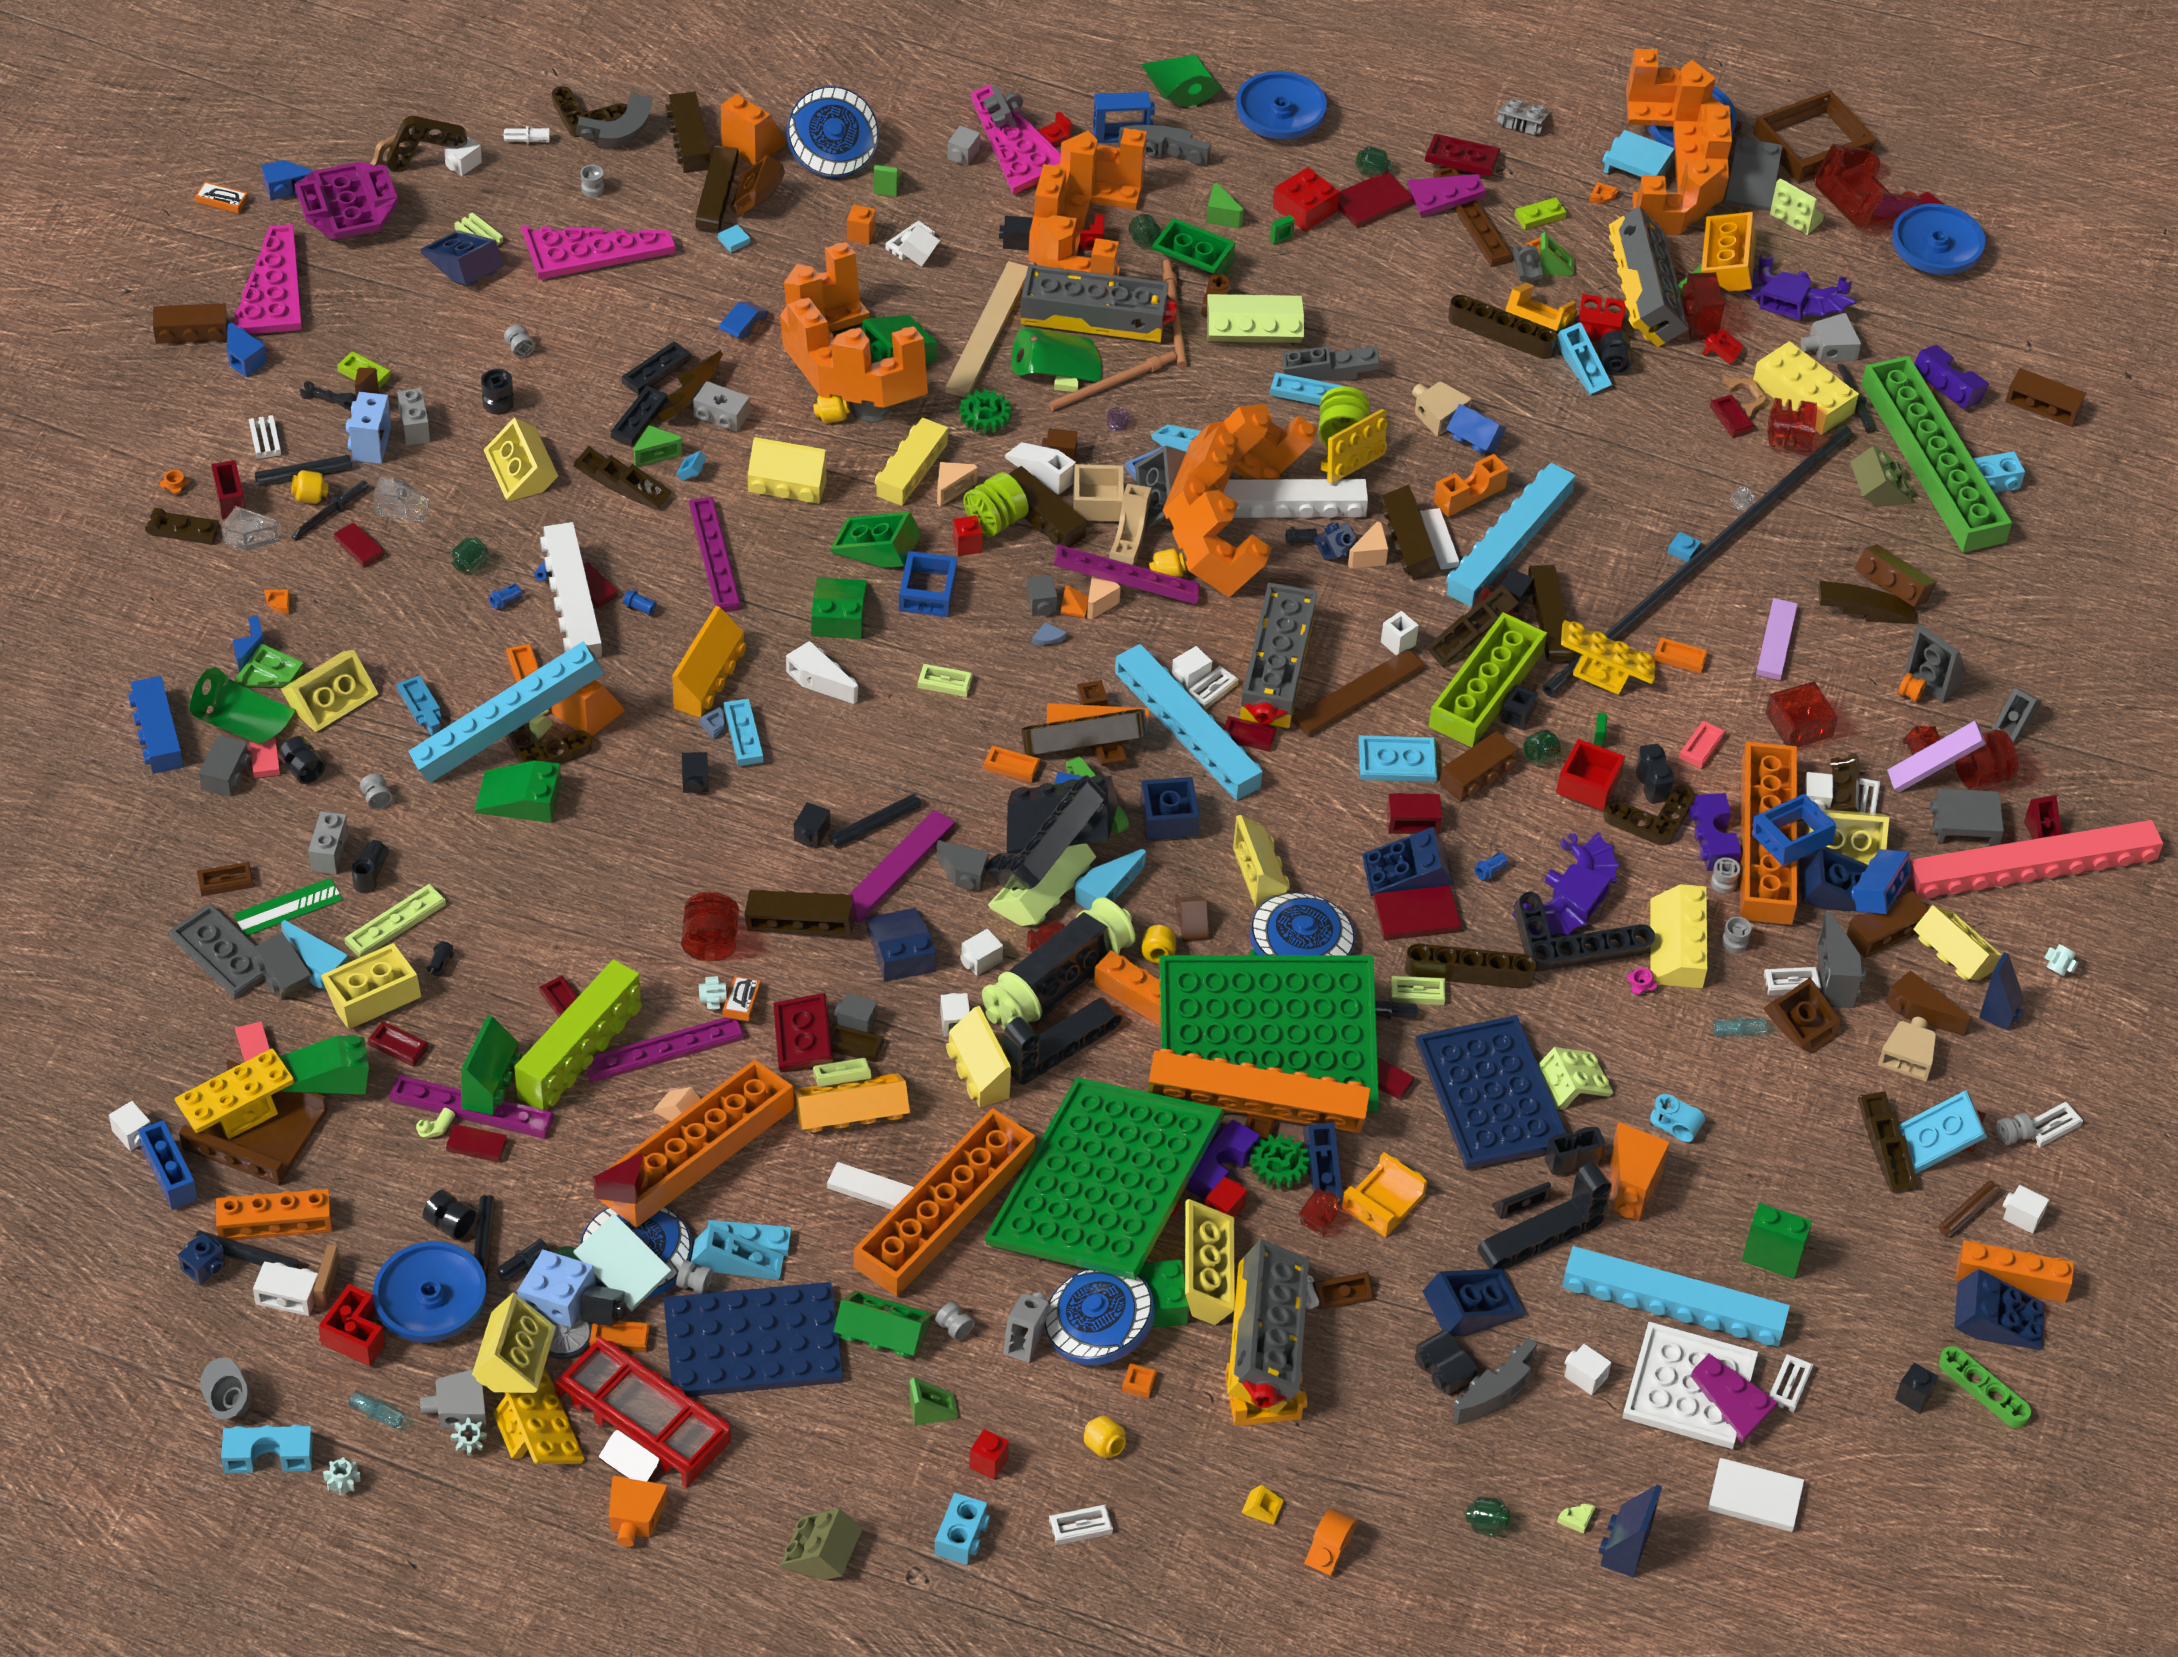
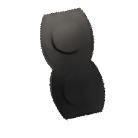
[1636,743,1674,804]
[1544,1127,1606,1175]
[1415,1330,1477,1395]

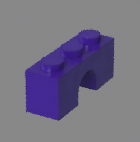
[1914,345,1989,409]
[1690,793,1741,871]
[1185,1119,1260,1200]

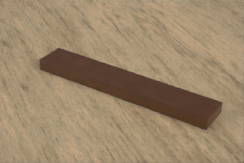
[1433,167,1513,267]
[1292,649,1424,737]

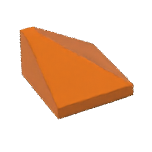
[1060,585,1089,618]

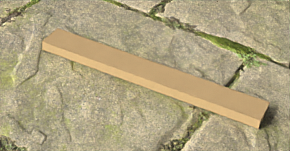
[946,261,1028,398]

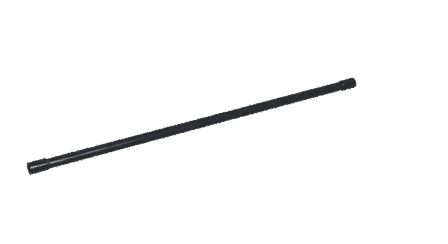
[1542,425,1852,697]

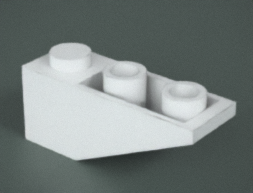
[1005,442,1076,495]
[786,641,859,704]

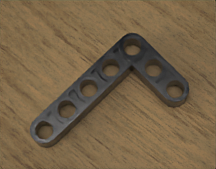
[985,775,1106,889]
[1514,892,1655,971]
[1003,997,1122,1085]
[1477,1162,1612,1271]

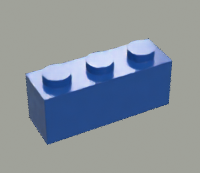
[1852,849,1911,914]
[138,1120,198,1210]

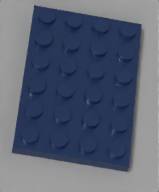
[1415,1015,1566,1170]
[663,1282,843,1397]

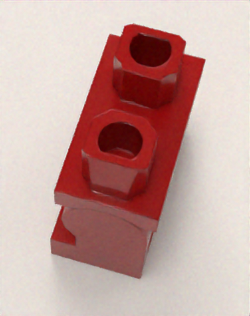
[1578,294,1626,343]

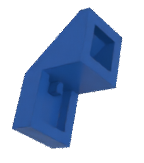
[719,301,769,338]
[233,616,264,673]

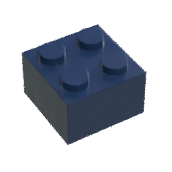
[1140,777,1200,840]

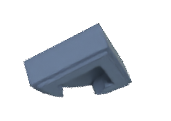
[1032,622,1067,646]
[699,707,725,740]

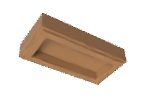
[313,1244,340,1307]

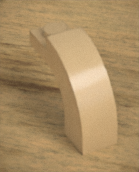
[1109,483,1151,565]

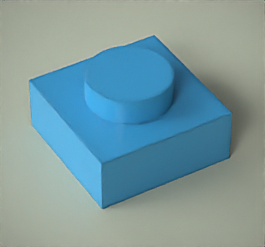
[676,451,707,481]
[1667,532,1701,562]

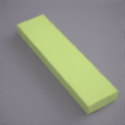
[344,884,446,958]

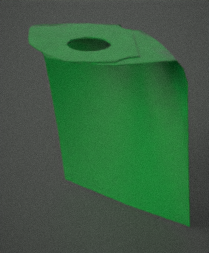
[1141,54,1222,107]
[1011,327,1101,382]
[189,667,295,744]

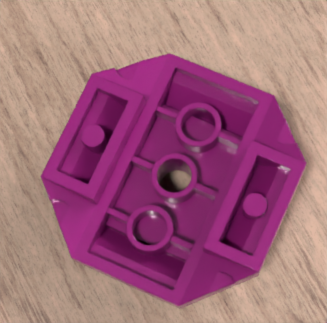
[294,162,398,240]

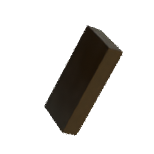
[830,1024,884,1063]

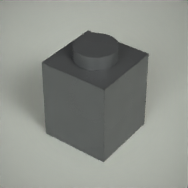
[1026,575,1057,616]
[834,992,877,1033]

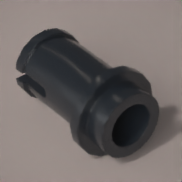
[1285,526,1317,546]
[427,941,454,977]

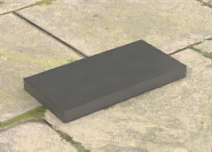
[168,903,266,999]

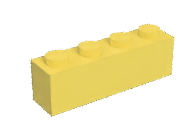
[875,417,948,506]

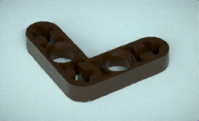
[552,86,627,137]
[387,116,468,172]
[505,723,592,764]
[1603,785,1695,846]

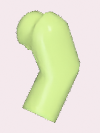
[416,1108,455,1139]

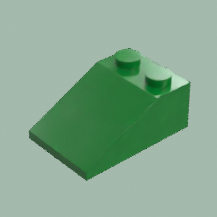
[830,511,922,568]
[811,577,867,639]
[475,761,562,823]
[280,1035,369,1094]
[1138,1260,1189,1328]

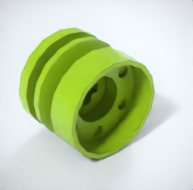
[1318,386,1370,447]
[963,472,1028,537]

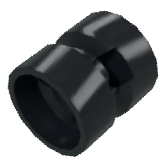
[1600,331,1632,376]
[481,369,514,415]
[278,736,326,784]
[422,1189,476,1240]

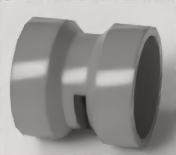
[580,165,604,197]
[504,324,535,358]
[360,773,393,810]
[1711,858,1740,894]
[1722,917,1752,953]
[1997,1112,2034,1145]
[676,1260,713,1294]
[935,1301,975,1341]

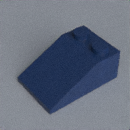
[420,230,504,286]
[1799,847,1869,911]
[865,908,936,982]
[1422,1269,1526,1336]
[1598,1485,1662,1578]

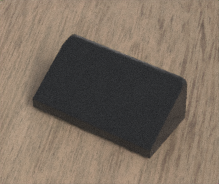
[1492,1182,1551,1219]

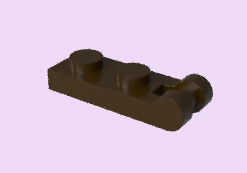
[145,508,220,545]
[1831,754,1860,812]

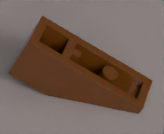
[1886,970,1972,1036]

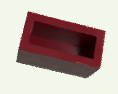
[211,460,247,519]
[1386,793,1442,834]

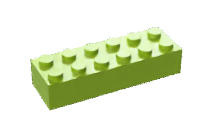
[1428,612,1547,748]
[515,959,642,1110]

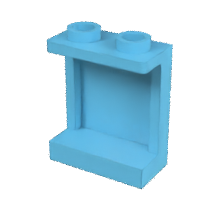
[1602,130,1674,177]

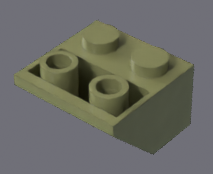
[1850,446,1913,507]
[780,1508,863,1580]

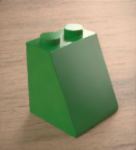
[862,315,938,364]
[1742,1203,1812,1279]

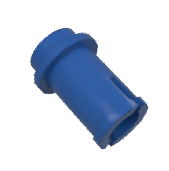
[489,583,522,609]
[623,590,657,616]
[1474,852,1508,880]

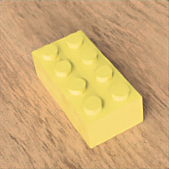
[1753,341,1859,435]

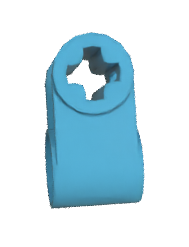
[1650,1094,1705,1142]

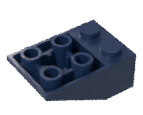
[1362,827,1453,896]
[1954,1269,2045,1350]

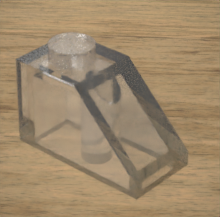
[373,477,430,522]
[221,506,282,550]

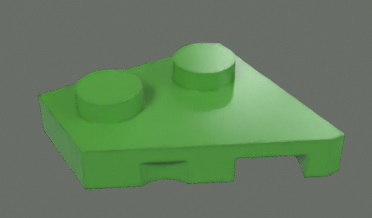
[234,643,305,687]

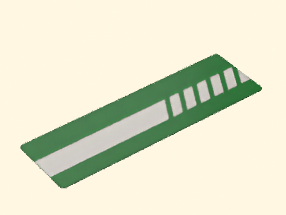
[234,878,342,936]

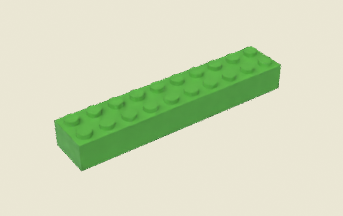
[1861,356,2012,553]

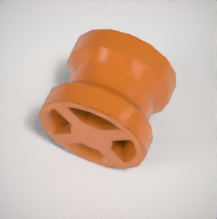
[1898,672,1927,703]

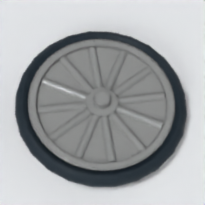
[548,1310,592,1359]

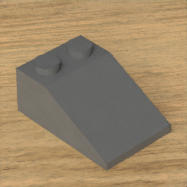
[1725,137,1782,211]
[1135,446,1186,530]
[1904,624,1966,703]
[1817,912,1866,1008]

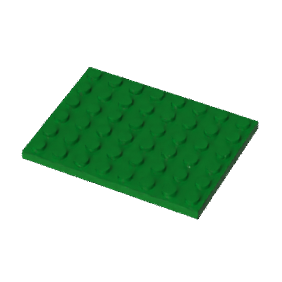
[1159,955,1379,1113]
[984,1077,1225,1280]

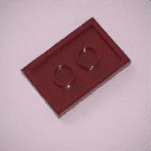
[1424,134,1501,177]
[1338,171,1414,228]
[1373,885,1461,940]
[773,993,833,1073]

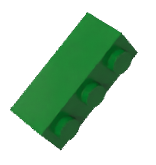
[1152,218,1236,275]
[461,1015,522,1115]
[833,1290,934,1357]

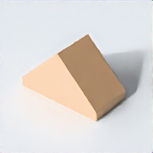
[937,462,978,507]
[1348,521,1388,568]
[1087,576,1120,619]
[654,1087,701,1121]

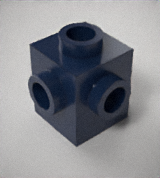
[1313,521,1357,560]
[178,1233,225,1285]

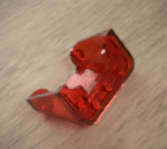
[1815,144,1922,229]

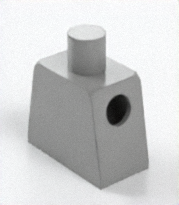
[1800,313,1861,362]
[1003,1293,1049,1363]
[420,1369,487,1430]

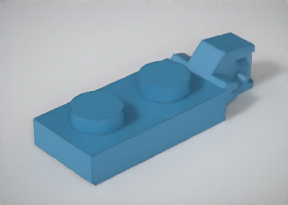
[396,675,442,736]

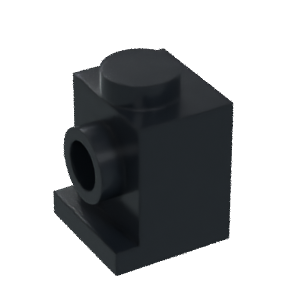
[1501,685,1538,730]

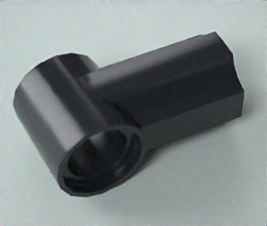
[351,840,389,893]

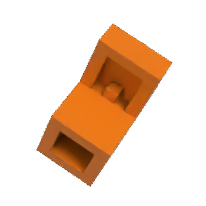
[1304,1508,1359,1576]

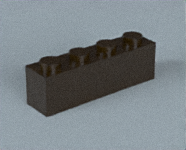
[665,91,711,173]
[1009,466,1087,548]
[1381,485,1441,581]
[744,890,856,936]

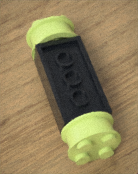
[982,897,1135,1030]

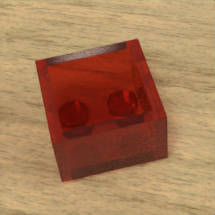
[1682,272,1725,340]
[1765,681,1838,747]

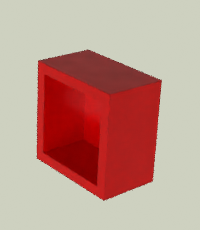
[1273,167,1340,232]
[1556,739,1625,811]

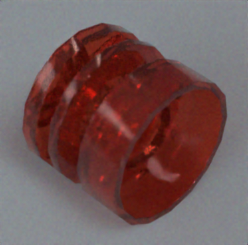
[1767,397,1817,451]
[1955,729,2018,790]
[681,892,739,961]

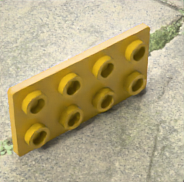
[1321,409,1388,484]
[1561,620,1655,695]
[175,1049,294,1139]
[493,1370,584,1464]

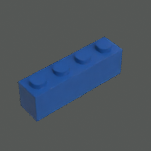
[128,676,183,774]

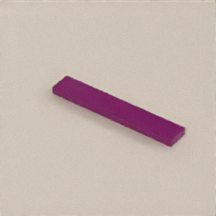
[689,497,741,612]
[1054,545,1199,604]
[849,809,955,923]
[585,1018,744,1083]
[389,1075,554,1139]

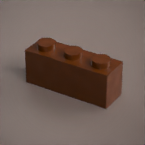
[153,303,228,344]
[2005,368,2087,427]
[1854,544,1937,607]
[1440,731,1518,802]
[1846,891,1929,958]

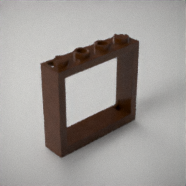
[1753,90,1877,184]

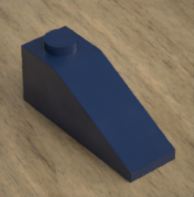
[1979,952,2024,1031]
[1303,1122,1343,1207]

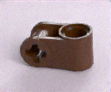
[1201,274,1230,316]

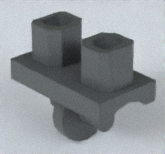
[983,85,1023,129]
[1512,245,1543,286]

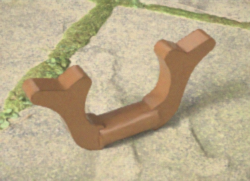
[370,133,419,166]
[1722,376,1765,419]

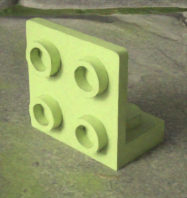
[1770,179,1825,235]
[1538,1047,1613,1110]

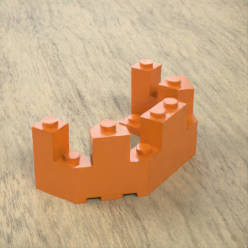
[1626,49,1732,235]
[1029,128,1147,276]
[780,242,928,408]
[1163,403,1318,597]

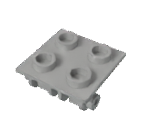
[1497,99,1550,135]

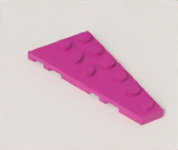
[971,84,1061,195]
[233,224,302,334]
[521,226,675,280]

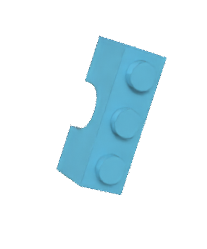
[221,1424,313,1473]

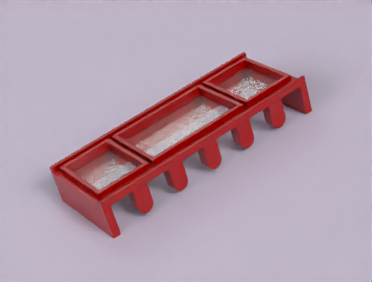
[554,1336,731,1488]

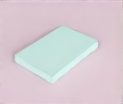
[573,1213,672,1312]

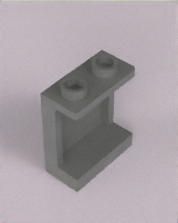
[1930,789,2004,847]

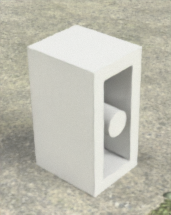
[253,1261,318,1316]

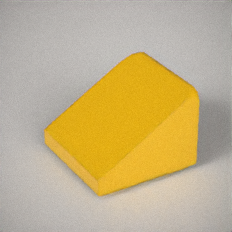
[1242,1485,1284,1525]

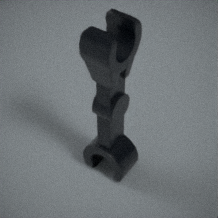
[299,381,356,411]

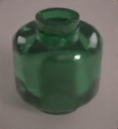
[1355,146,1391,177]
[1128,214,1162,248]
[451,537,488,574]
[1523,729,1561,766]
[1466,1497,1510,1535]

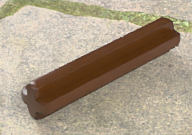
[1939,1181,1999,1237]

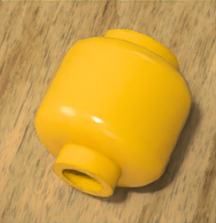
[813,395,850,424]
[291,470,328,504]
[1149,548,1187,578]
[1142,925,1176,964]
[1084,1416,1126,1459]

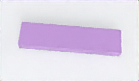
[1756,598,1798,680]
[1887,721,1986,793]

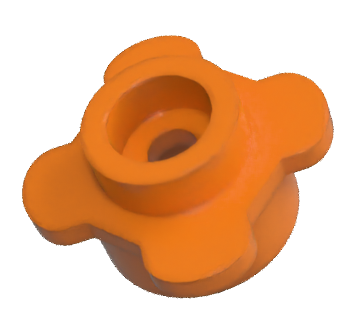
[160,470,190,494]

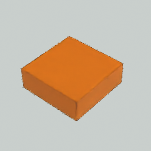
[1122,1363,1157,1399]

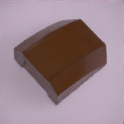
[730,154,785,216]
[1763,977,1841,1053]

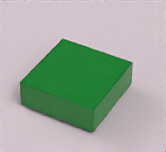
[1270,215,1295,245]
[1593,712,1607,747]

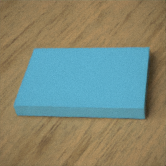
[1358,735,1437,782]
[1898,1090,1987,1174]

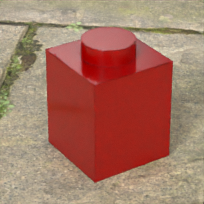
[952,515,983,557]
[1205,1176,1247,1218]
[969,1429,1009,1480]

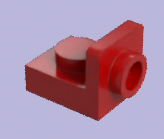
[1037,111,1073,148]
[1080,214,1104,250]
[1701,328,1743,364]

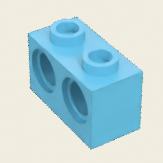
[1973,451,2025,493]
[935,1492,990,1565]

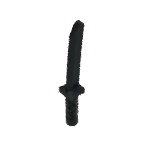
[1837,364,1875,433]
[291,480,369,541]

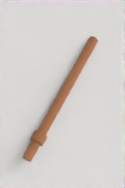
[1162,260,1187,368]
[1049,351,1176,411]

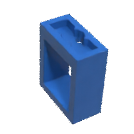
[1093,92,1155,143]
[899,551,957,617]
[1752,794,1836,866]

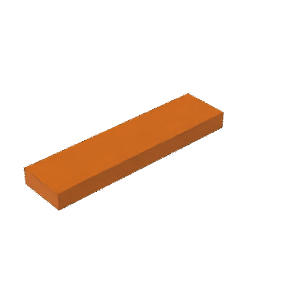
[1046,703,1149,728]

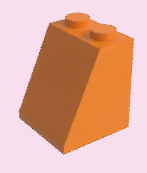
[721,93,787,165]
[552,680,624,737]
[1610,1122,1670,1221]

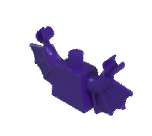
[1741,255,1857,320]
[1512,832,1620,937]

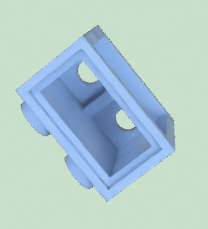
[346,392,392,464]
[517,1250,596,1328]

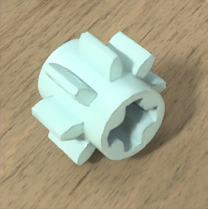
[2044,944,2079,976]
[699,976,727,1010]
[450,1417,487,1456]
[323,1457,361,1496]

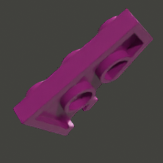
[1406,174,1486,218]
[1691,1353,1777,1443]

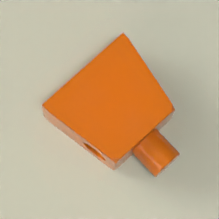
[609,1475,668,1547]

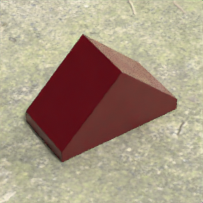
[2024,794,2062,839]
[593,1153,645,1204]

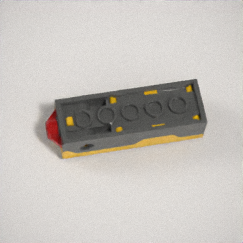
[1609,206,1689,347]
[1020,264,1178,342]
[1240,582,1317,728]
[1227,1239,1309,1414]

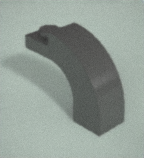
[576,93,653,148]

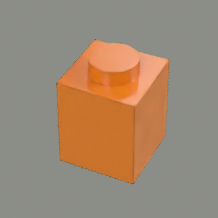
[847,204,876,245]

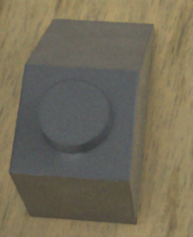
[1991,688,2042,744]
[937,840,989,891]

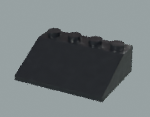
[1006,775,1118,854]

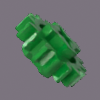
[959,389,1011,434]
[1250,1133,1310,1189]

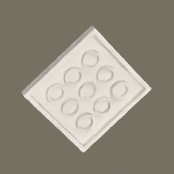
[1622,1322,1758,1449]

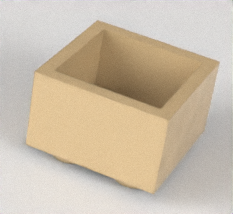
[1073,464,1124,521]

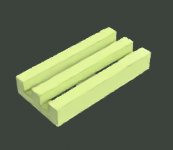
[454,212,503,246]
[918,664,973,697]
[1391,976,1445,1005]
[813,1058,871,1087]

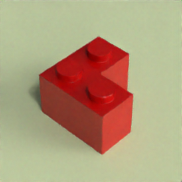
[318,1284,385,1367]

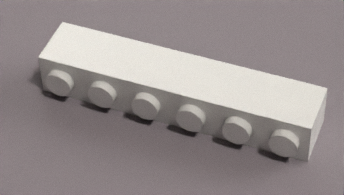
[1223,479,1368,518]
[540,522,602,658]

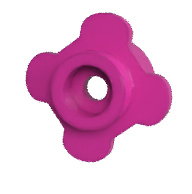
[1627,968,1657,995]

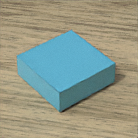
[718,224,750,253]

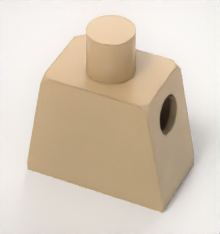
[1412,382,1472,437]
[1878,1017,1936,1082]

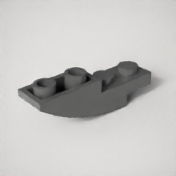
[1118,125,1211,167]
[1282,346,1380,381]
[1452,1338,1537,1425]

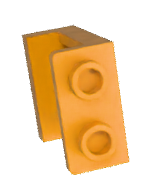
[1505,283,1578,331]
[1342,1152,1427,1238]
[1225,1363,1307,1426]

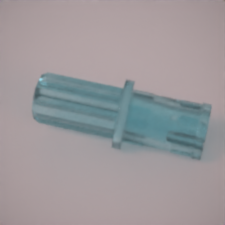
[1713,1016,1767,1037]
[348,1390,404,1429]

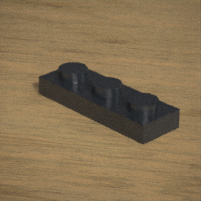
[622,341,691,395]
[610,386,668,446]

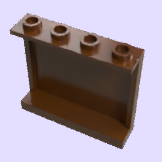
[179,1060,327,1186]

